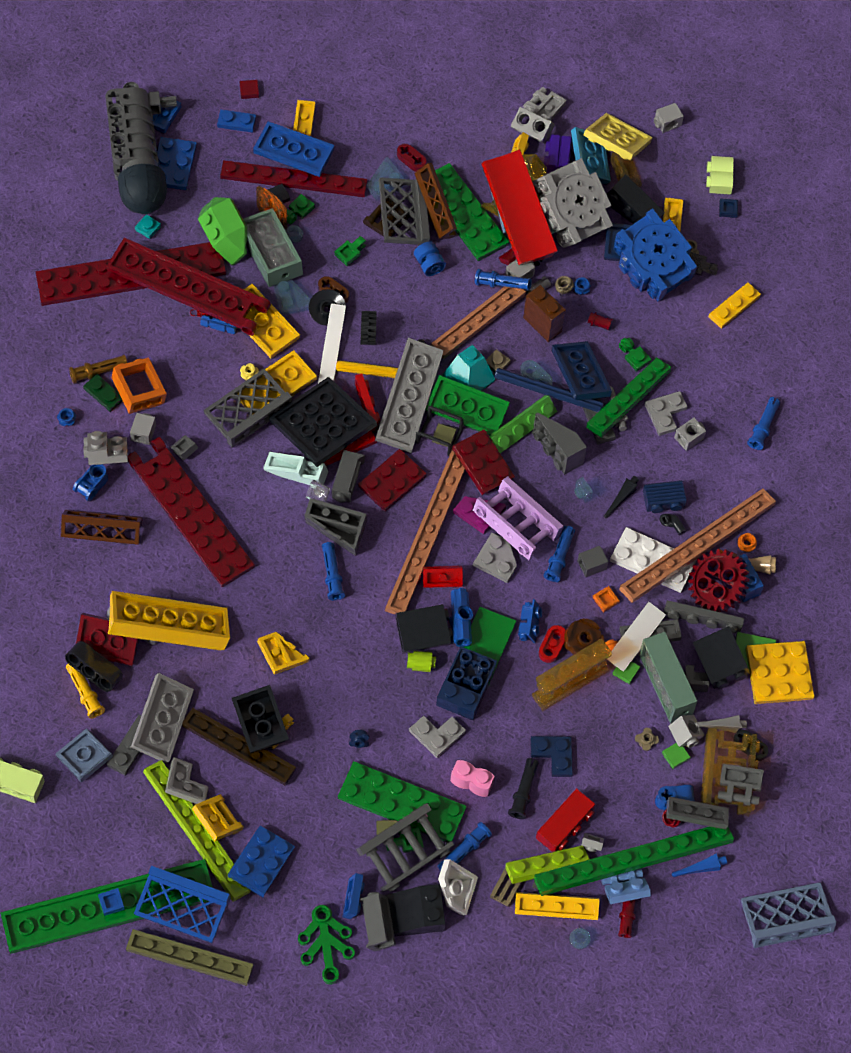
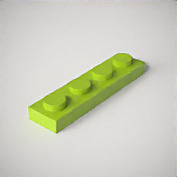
[505,846,590,884]

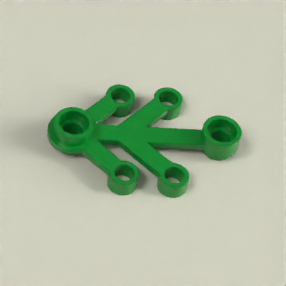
[298,905,355,985]

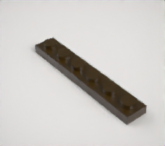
[182,708,296,786]

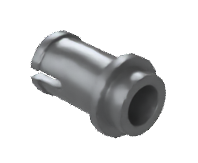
[527,277,551,293]

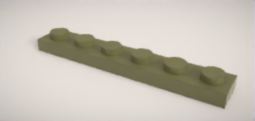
[126,929,253,986]

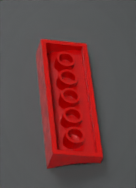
[482,149,558,265]

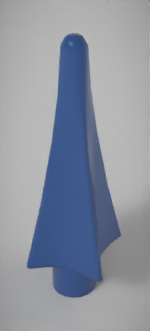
[672,853,728,877]

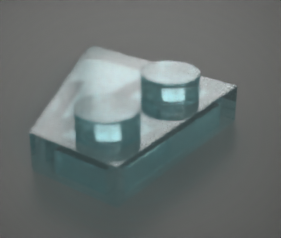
[367,157,405,201]
[273,279,310,316]

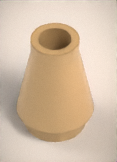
[748,555,776,575]

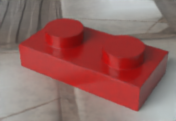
[423,566,463,588]

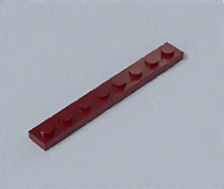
[220,160,367,198]

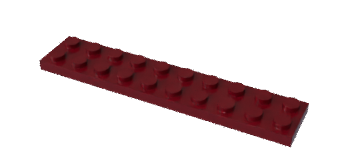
[35,242,226,306]

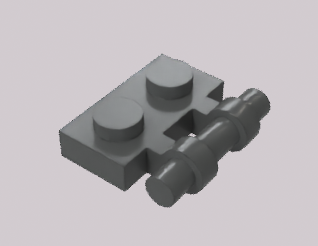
[718,764,764,806]

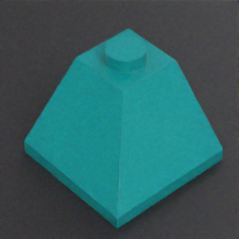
[442,345,496,391]

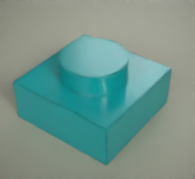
[135,214,161,239]

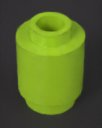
[407,651,436,672]

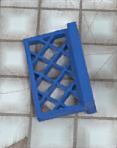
[134,866,231,943]

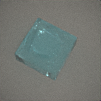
[574,477,593,503]

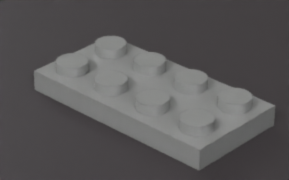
[131,673,194,763]

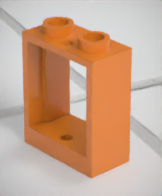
[111,357,167,414]

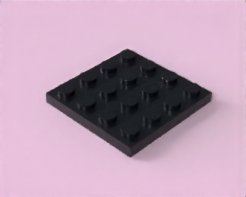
[269,377,377,467]

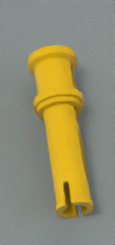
[66,664,105,719]

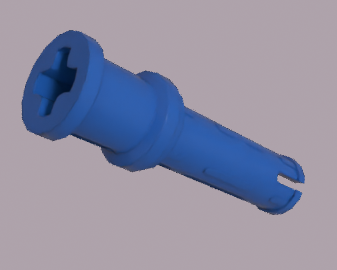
[475,269,532,290]
[747,397,781,450]
[543,526,575,582]
[322,542,345,601]
[437,822,492,871]

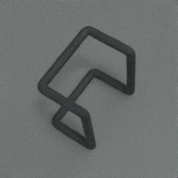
[415,406,464,456]

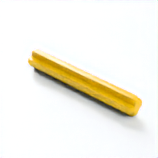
[336,361,398,378]

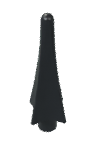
[604,476,639,518]

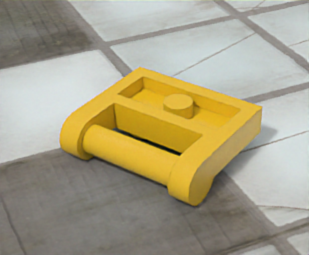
[192,794,244,842]

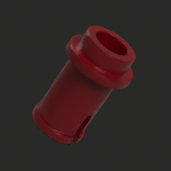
[587,312,612,330]

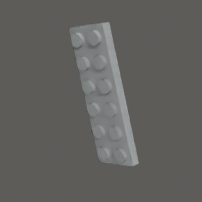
[375,338,444,453]

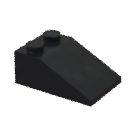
[232,685,289,754]
[384,884,445,937]

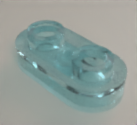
[520,360,552,385]

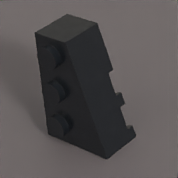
[606,174,665,224]

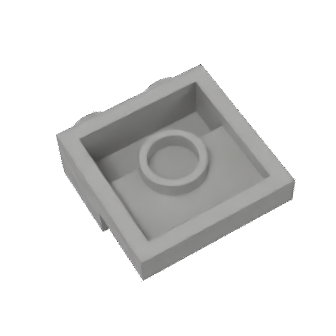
[83,431,128,465]

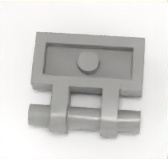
[523,87,566,127]

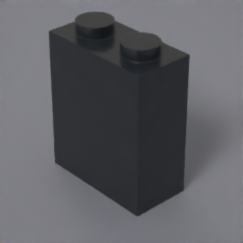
[395,604,453,654]
[693,626,750,689]

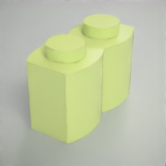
[706,156,733,194]

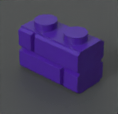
[543,134,572,174]

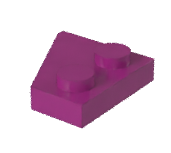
[453,496,506,534]

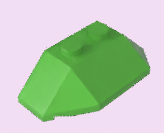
[198,197,247,266]

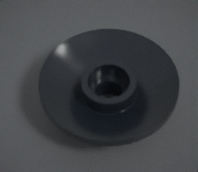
[309,289,346,326]

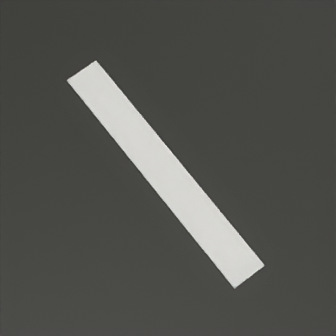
[318,304,346,383]

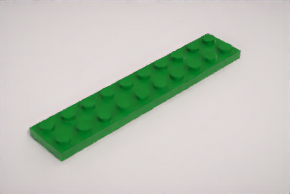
[0,859,213,954]

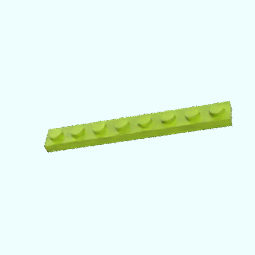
[143,760,251,902]

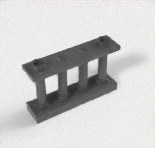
[356,803,454,892]

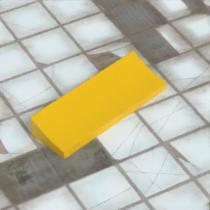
[108,591,230,650]

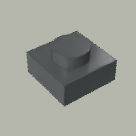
[171,435,198,460]

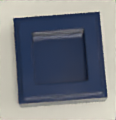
[719,199,738,218]

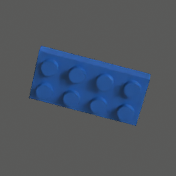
[253,121,334,177]

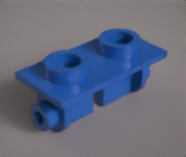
[518,599,542,643]

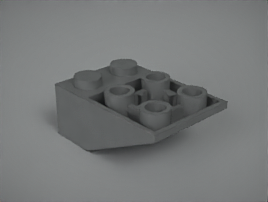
[532,413,587,475]

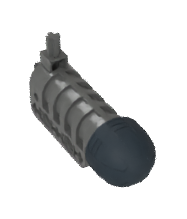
[105,82,177,214]

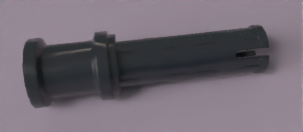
[508,758,539,820]

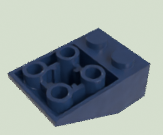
[436,646,497,720]

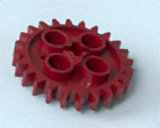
[688,549,750,612]

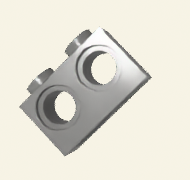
[510,106,555,144]

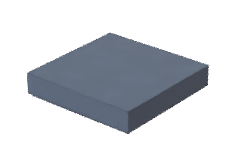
[55,728,113,783]

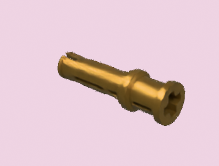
[69,355,127,384]

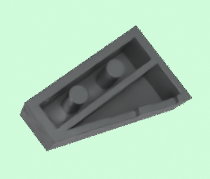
[305,498,367,556]

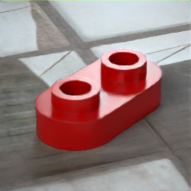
[539,625,566,663]

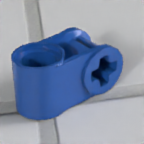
[73,464,108,502]
[655,785,695,810]

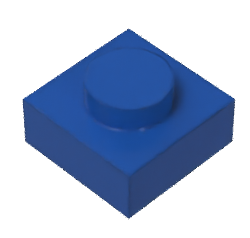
[98,888,125,916]

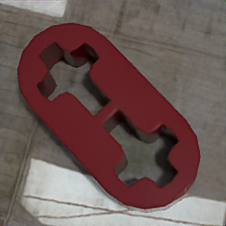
[397,144,426,172]

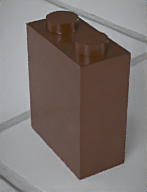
[523,285,566,342]

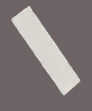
[606,602,666,672]

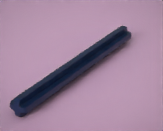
[495,368,603,412]

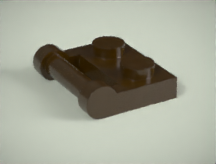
[363,195,410,237]

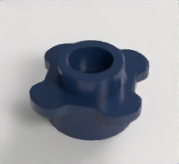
[349,730,370,748]

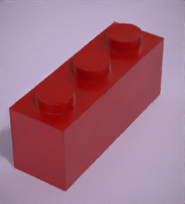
[536,788,595,852]

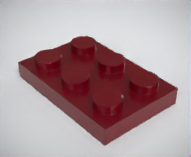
[452,429,515,496]
[358,449,427,511]
[76,613,138,666]

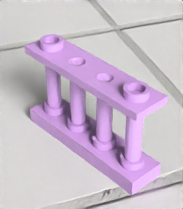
[473,476,563,560]

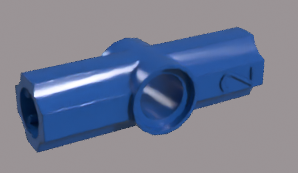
[449,588,474,647]

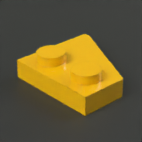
[257,632,309,675]

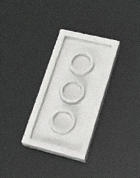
[610,527,697,593]

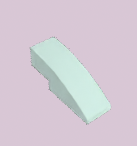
[264,452,328,488]

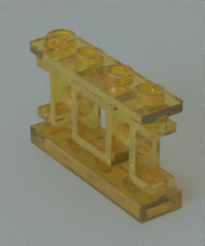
[532,639,612,711]
[701,728,760,817]

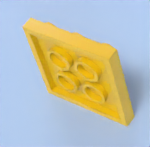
[745,641,814,704]

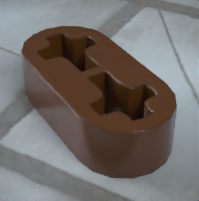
[318,276,349,303]

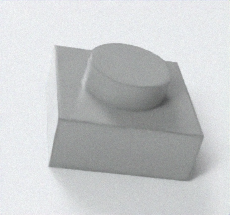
[581,833,604,852]

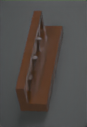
[414,163,457,239]
[61,510,143,545]

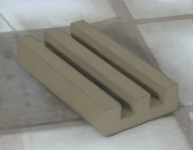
[490,861,521,907]

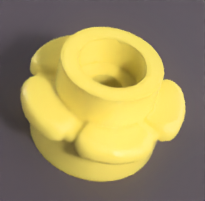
[240,363,259,380]

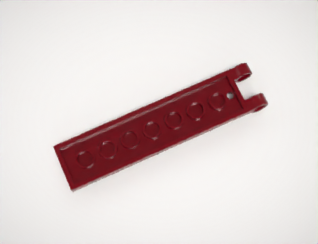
[106,238,271,336]
[128,437,255,587]

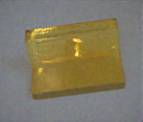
[611,152,642,187]

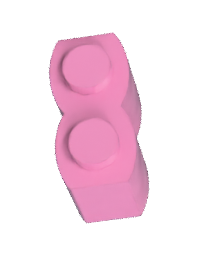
[450,760,495,797]

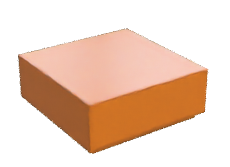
[592,586,620,613]

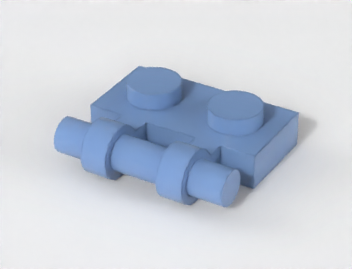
[601,869,651,904]

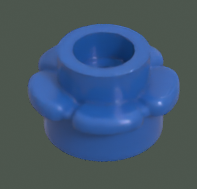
[573,277,591,295]
[57,408,76,426]

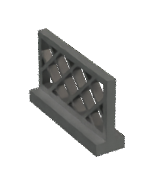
[378,177,430,246]
[203,369,292,448]

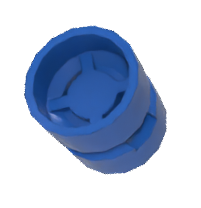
[414,241,446,277]

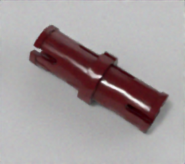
[618,899,636,938]

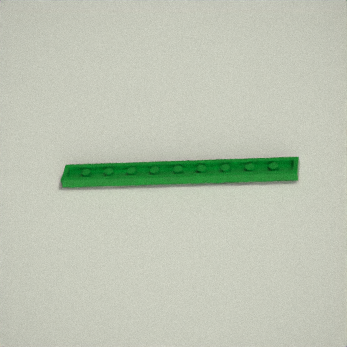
[534,826,734,896]

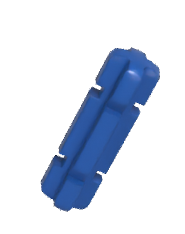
[200,315,237,334]

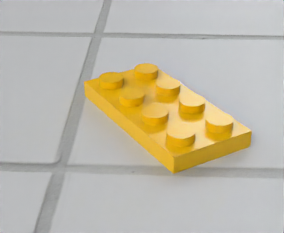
[238,284,300,359]
[237,350,317,415]

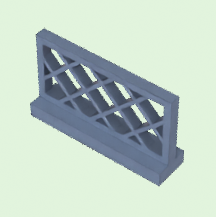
[741,883,836,948]

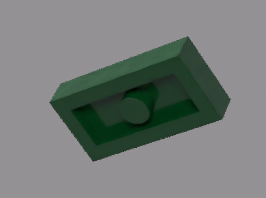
[83,374,123,412]

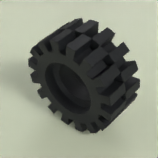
[360,311,377,345]

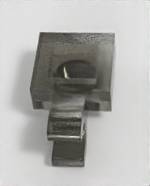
[689,252,718,276]

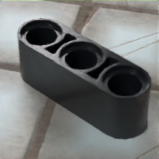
[65,641,123,692]

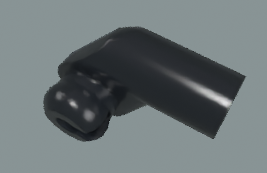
[659,514,687,535]

